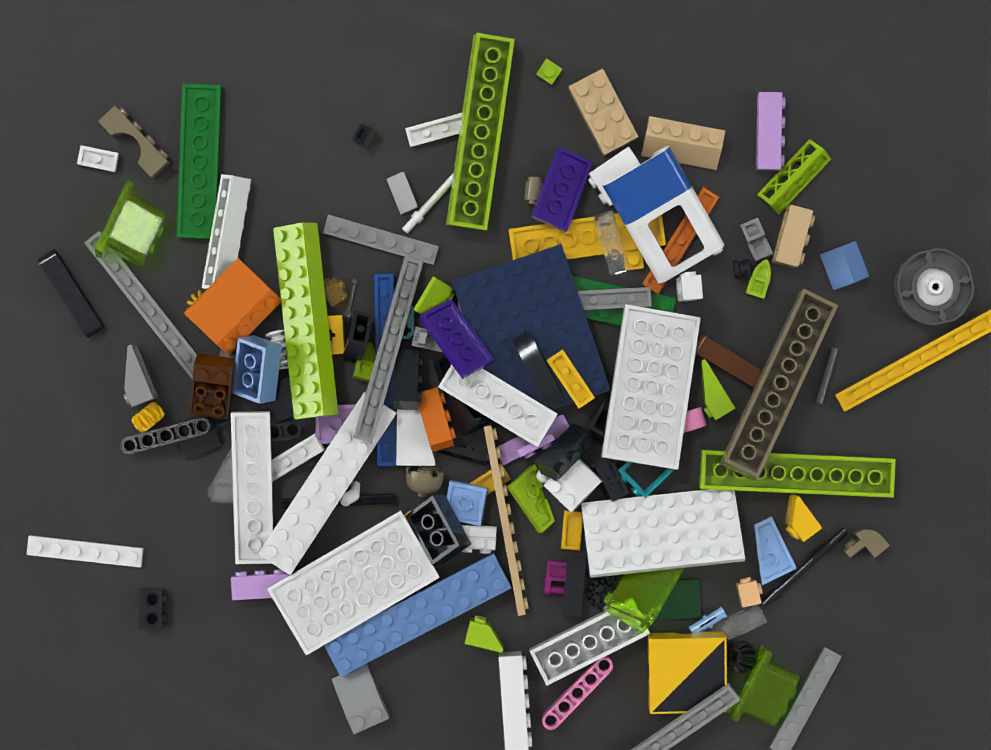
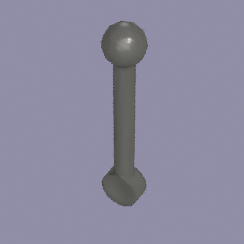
[344,278,358,318]

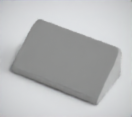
[387,171,418,214]

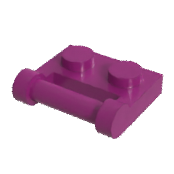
[544,560,567,595]

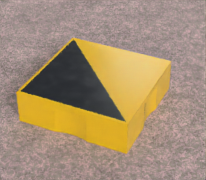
[647,631,727,714]

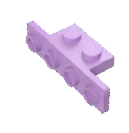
[498,414,569,465]

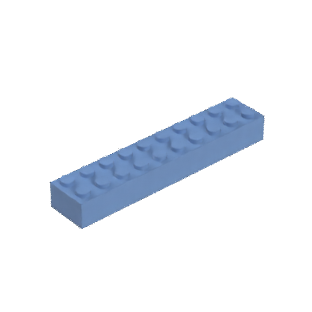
[324,552,511,677]

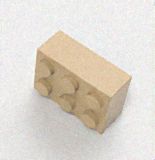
[772,205,815,268]

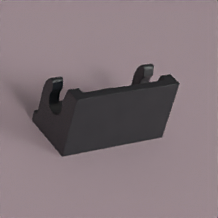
[591,459,629,502]

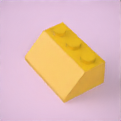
[785,494,822,542]

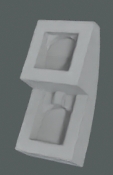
[740,218,773,263]

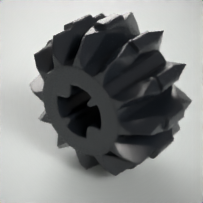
[727,641,757,674]

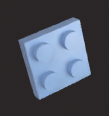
[447,480,488,526]

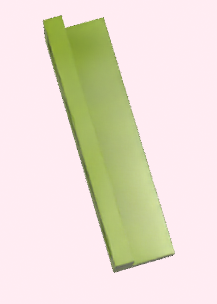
[757,139,831,215]

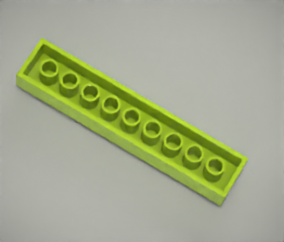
[446,33,515,231]
[273,222,338,419]
[699,450,896,498]

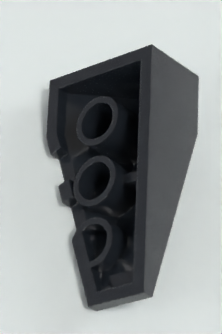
[432,357,493,436]

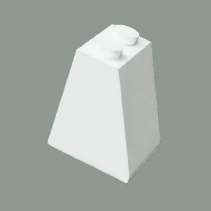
[588,147,640,207]

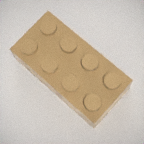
[568,69,638,157]

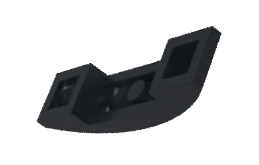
[513,331,565,408]

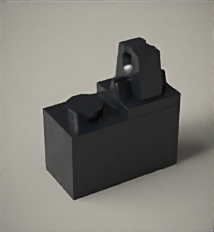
[343,310,373,362]

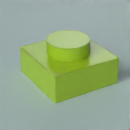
[536,58,562,86]

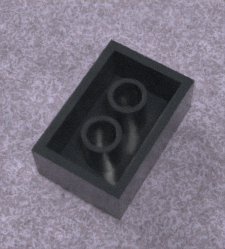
[405,495,471,565]

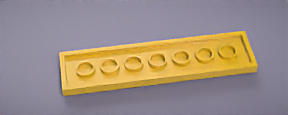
[509,213,666,260]

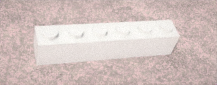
[202,174,251,289]

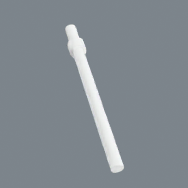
[402,174,453,234]

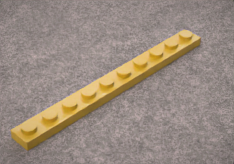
[835,309,991,412]

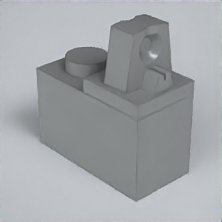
[412,327,442,352]

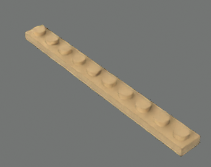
[484,424,529,616]

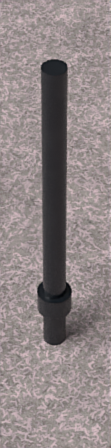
[758,528,848,610]

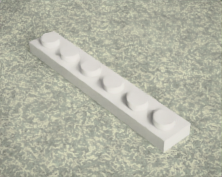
[27,535,144,568]

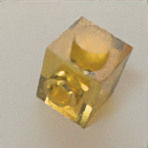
[324,277,349,307]

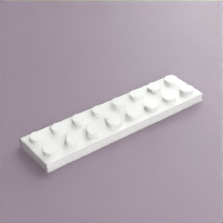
[231,411,273,564]

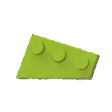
[507,464,555,533]

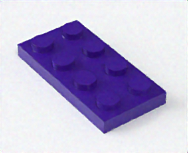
[531,146,593,232]
[419,299,495,379]

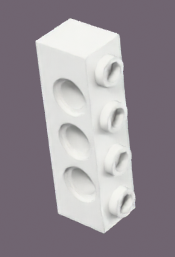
[676,271,703,302]

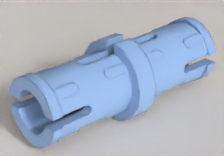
[689,607,728,633]

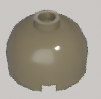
[406,466,444,497]

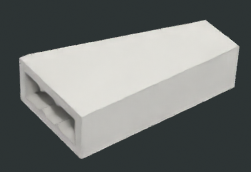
[396,405,435,466]

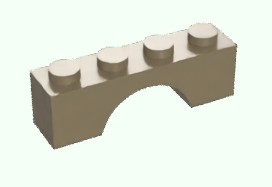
[98,105,170,179]

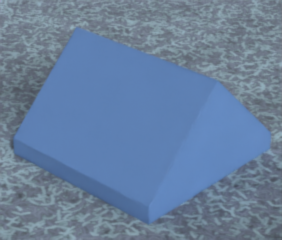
[820,241,869,290]

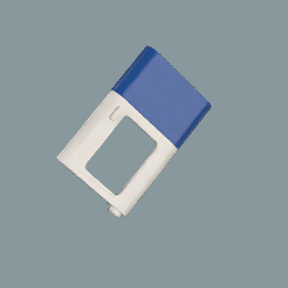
[602,146,725,284]

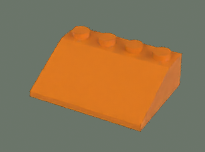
[184,258,281,355]

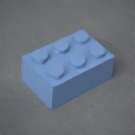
[232,335,282,404]

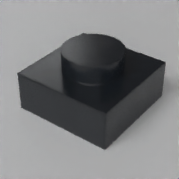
[353,123,377,148]

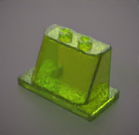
[95,180,166,267]
[728,645,800,727]

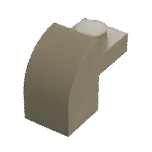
[843,528,890,558]

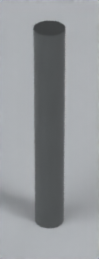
[816,347,839,404]

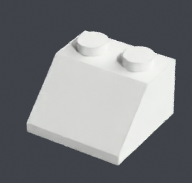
[543,459,602,512]

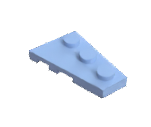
[754,516,797,585]

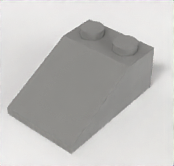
[124,344,159,407]
[332,663,390,734]

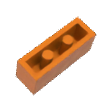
[418,387,456,452]

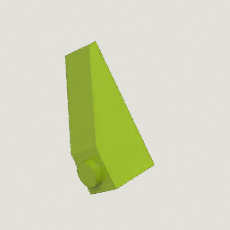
[700,359,735,420]

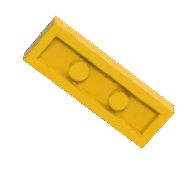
[547,349,595,408]

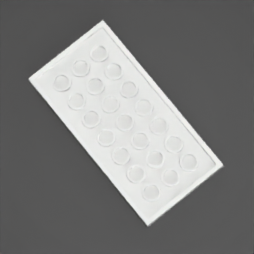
[601,304,701,470]
[581,489,745,578]
[267,510,440,655]

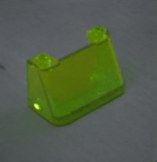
[603,568,684,634]

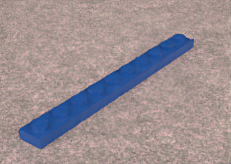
[374,274,397,466]

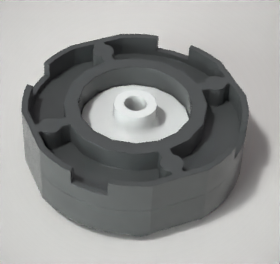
[894,248,975,326]

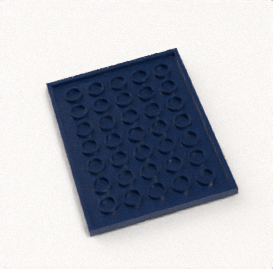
[452,244,611,427]

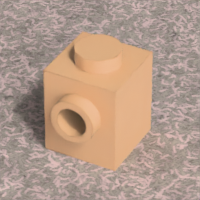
[736,577,763,607]

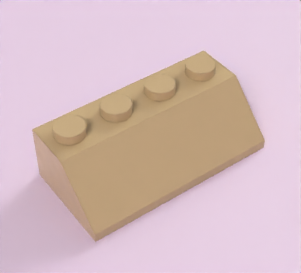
[641,116,725,170]

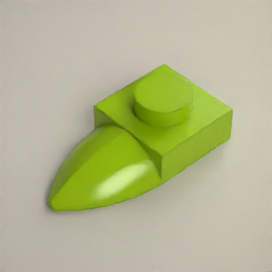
[745,259,771,299]
[352,342,376,382]

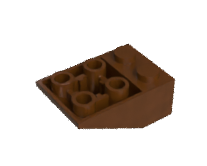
[190,353,235,419]

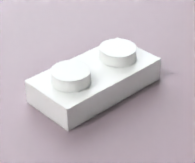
[77,145,119,172]

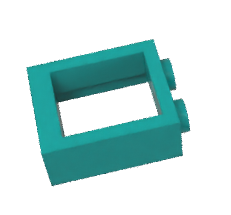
[618,461,675,498]

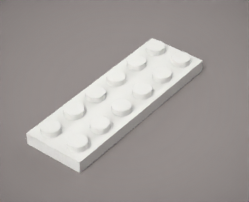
[438,365,557,447]

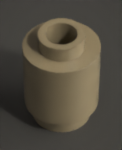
[524,177,543,205]

